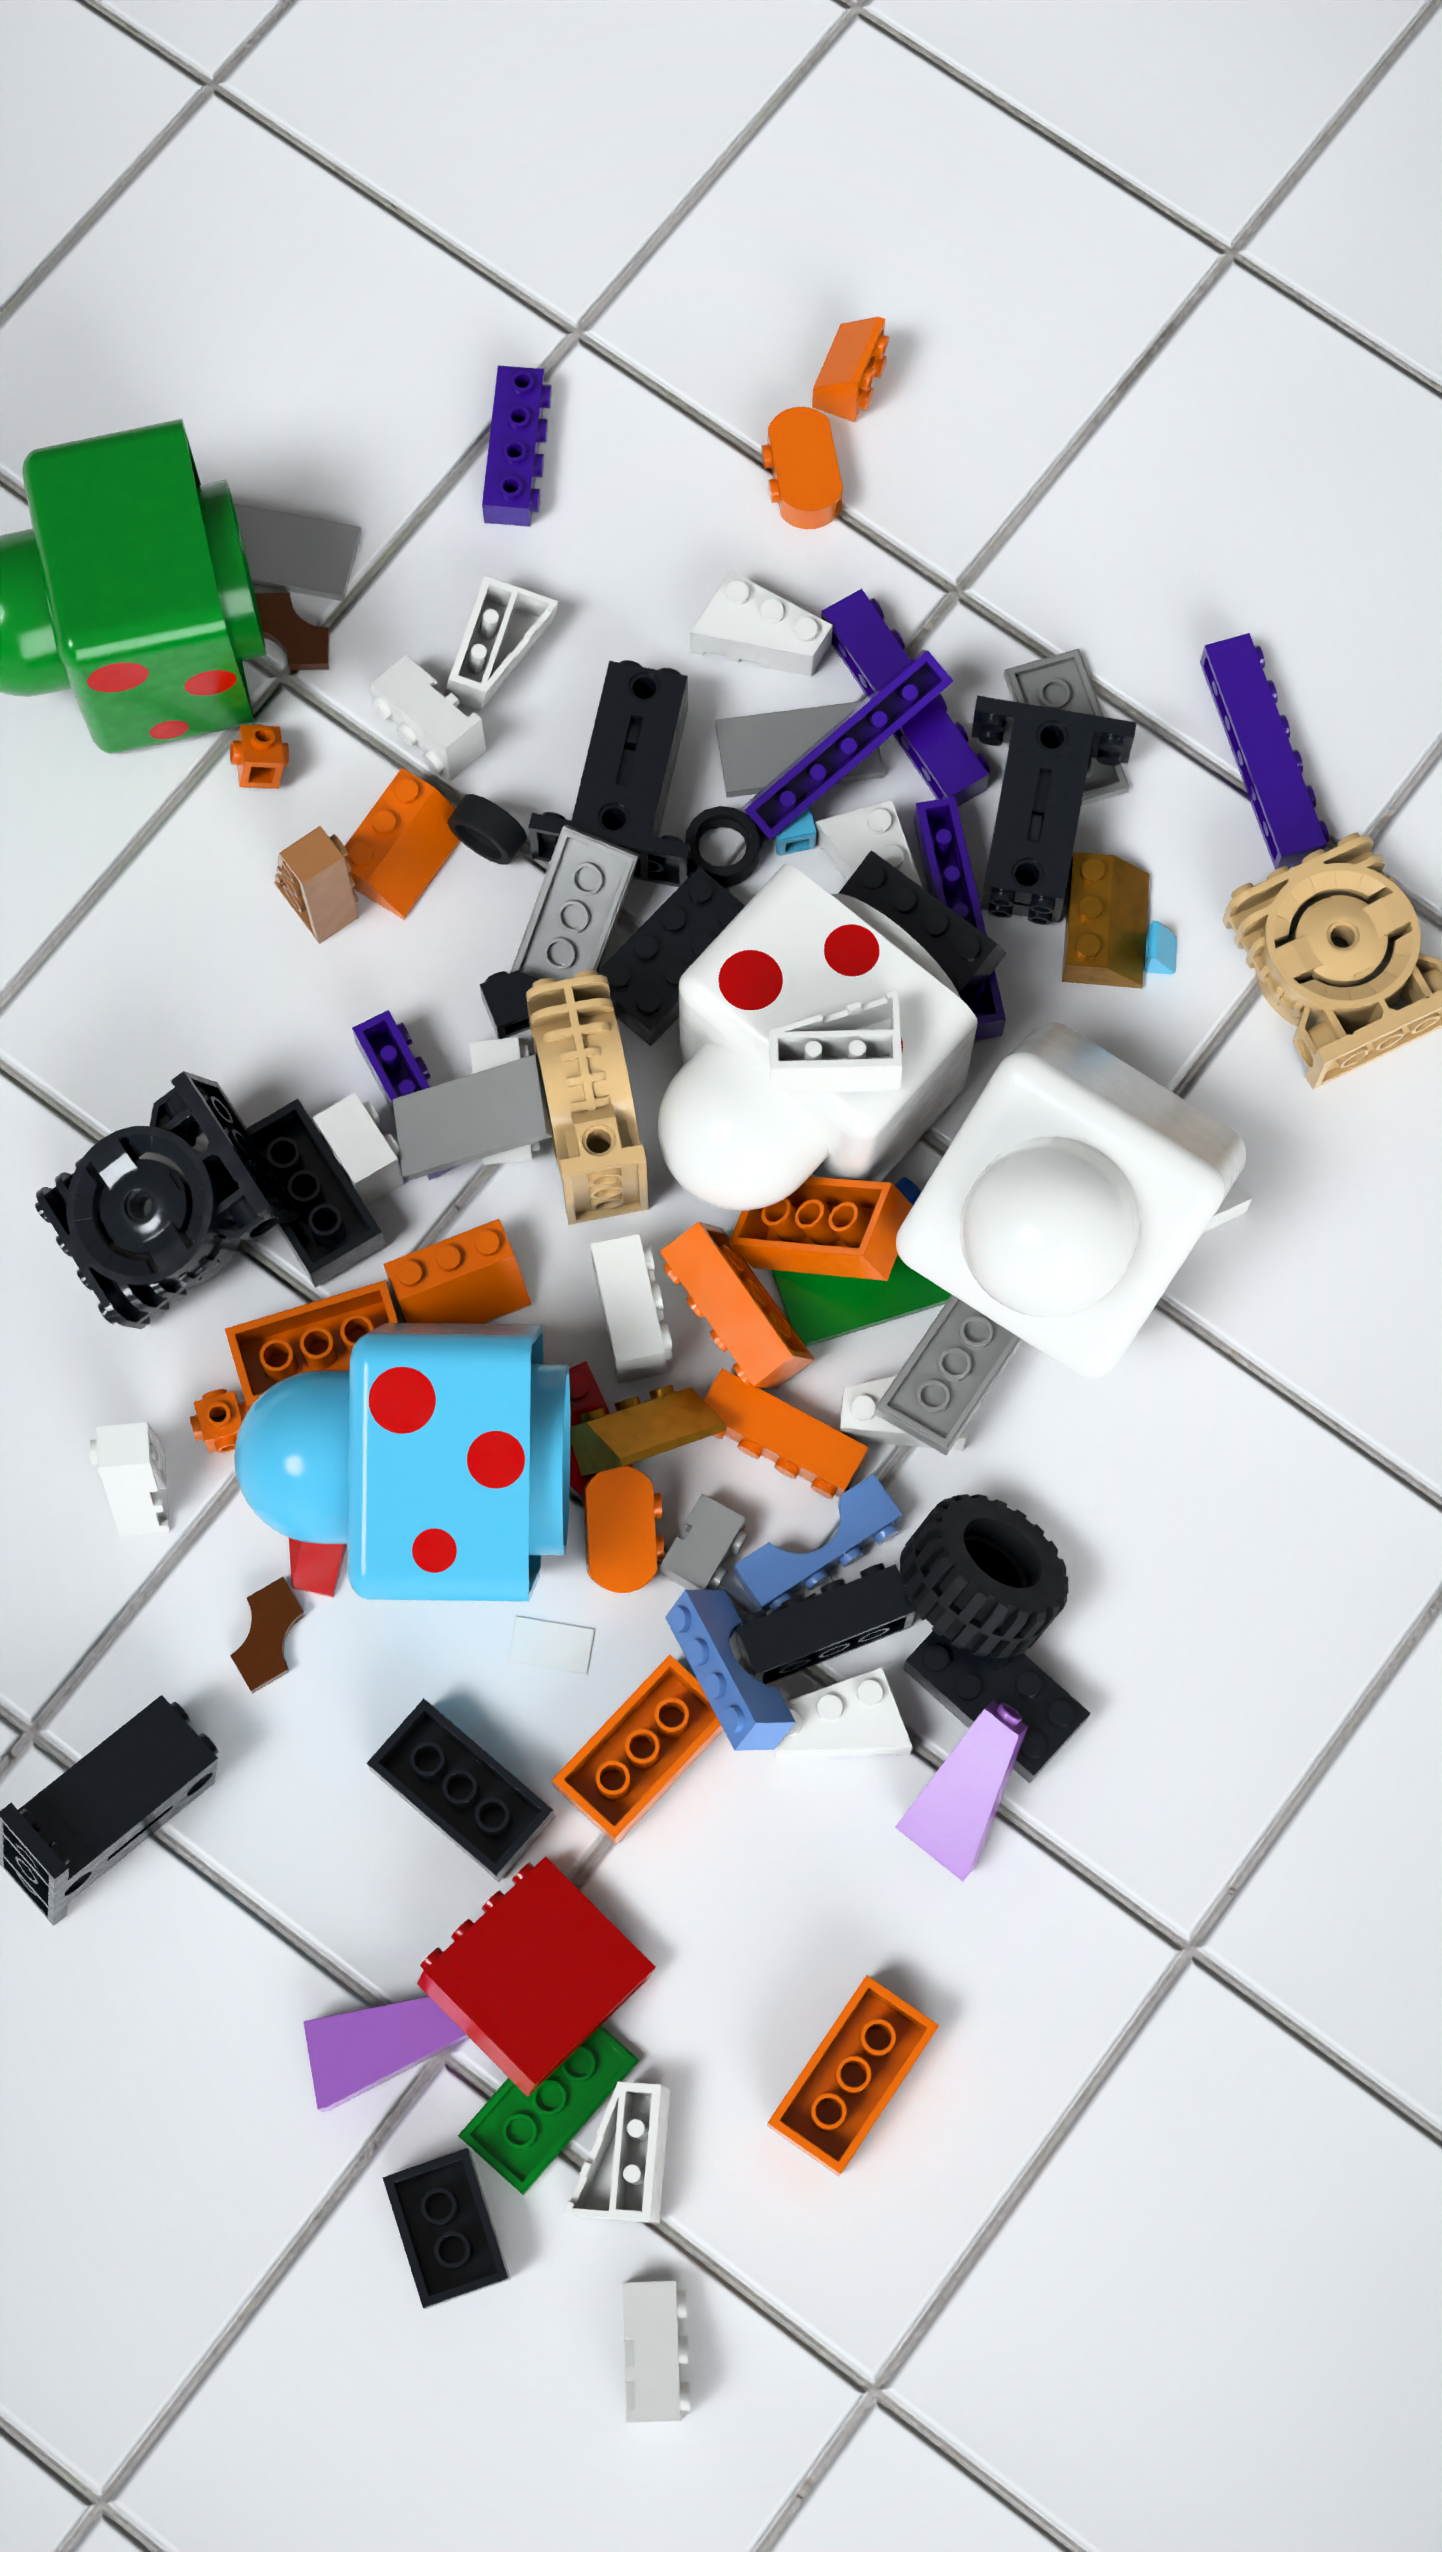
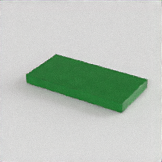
[772,1255,952,1347]
[458,2026,640,2196]

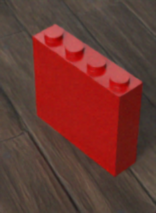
[417,1856,656,2097]

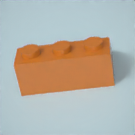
[344,768,460,920]
[383,1219,532,1324]

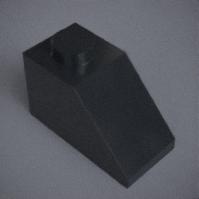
[479,970,540,1039]

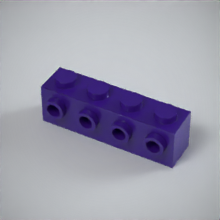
[482,365,552,527]
[352,1010,459,1180]

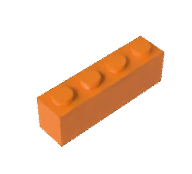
[703,1368,869,1499]

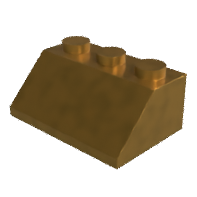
[1062,852,1149,989]
[571,1384,727,1476]

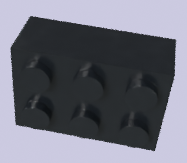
[382,2148,511,2309]

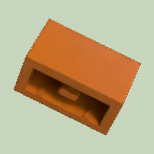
[812,317,889,422]

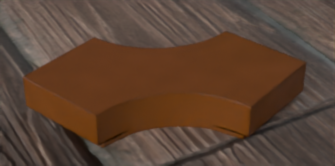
[255,593,330,670]
[230,1577,305,1694]

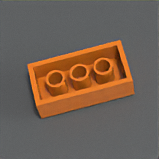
[729,1176,913,1281]
[660,1222,815,1389]
[225,1280,398,1409]
[552,1654,723,1845]
[767,1975,939,2177]

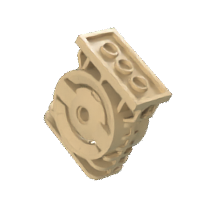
[1222,832,1442,1089]
[526,970,649,1225]

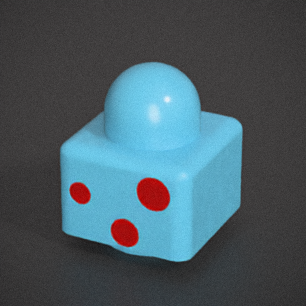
[234,1323,571,1602]

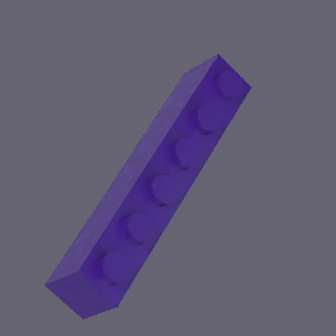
[821,588,990,806]
[1200,633,1329,870]
[741,650,953,840]
[913,796,1006,1041]

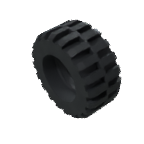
[900,1494,1069,1658]

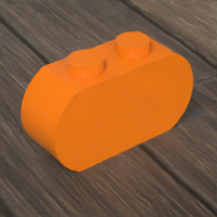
[761,407,843,529]
[583,1466,664,1593]

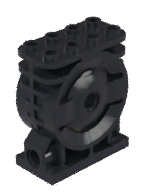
[35,1071,303,1329]

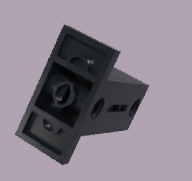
[528,660,691,887]
[971,695,1137,925]
[0,1695,218,1926]

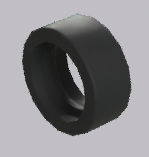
[447,794,527,865]
[685,806,760,887]

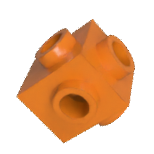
[230,724,289,789]
[190,1389,249,1453]

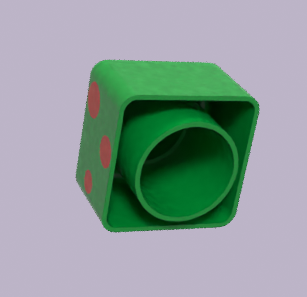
[0,419,267,754]

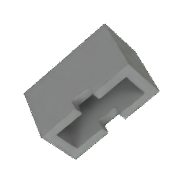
[660,1494,749,1590]

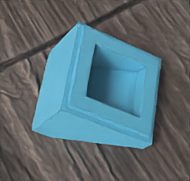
[775,807,817,856]
[1144,921,1177,975]

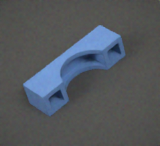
[734,1474,902,1612]
[665,1589,796,1751]

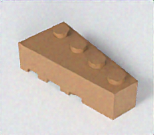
[274,826,359,944]

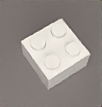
[312,1092,404,1206]

